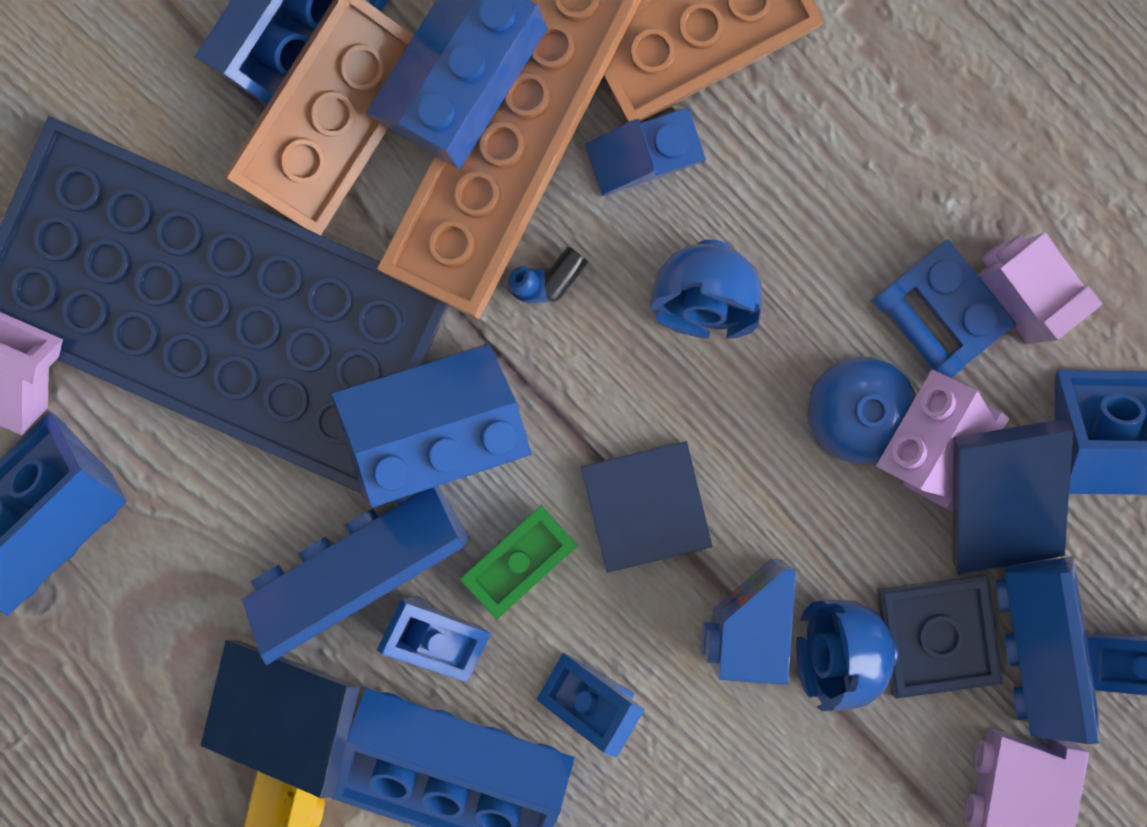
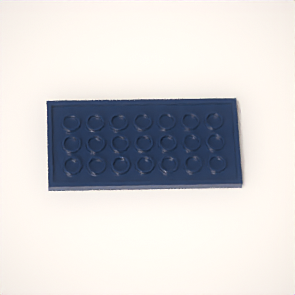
[0,116,448,494]

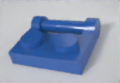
[871,239,1016,378]

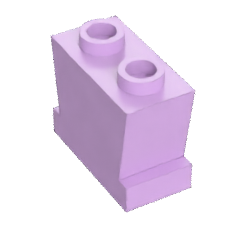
[977,232,1103,344]
[0,312,63,435]
[876,370,1009,513]
[965,726,1089,827]

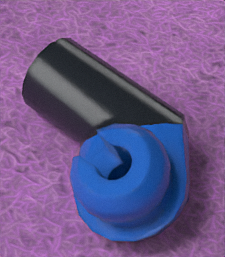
[508,246,588,304]

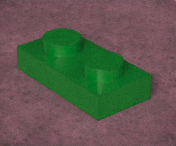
[460,504,578,620]

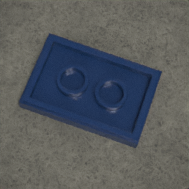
[952,418,1073,574]
[200,640,360,798]

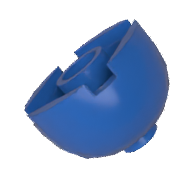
[650,239,762,339]
[807,357,917,465]
[796,599,898,711]

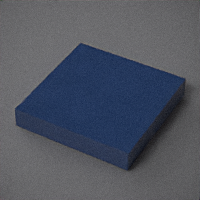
[581,441,713,573]
[877,574,1003,699]

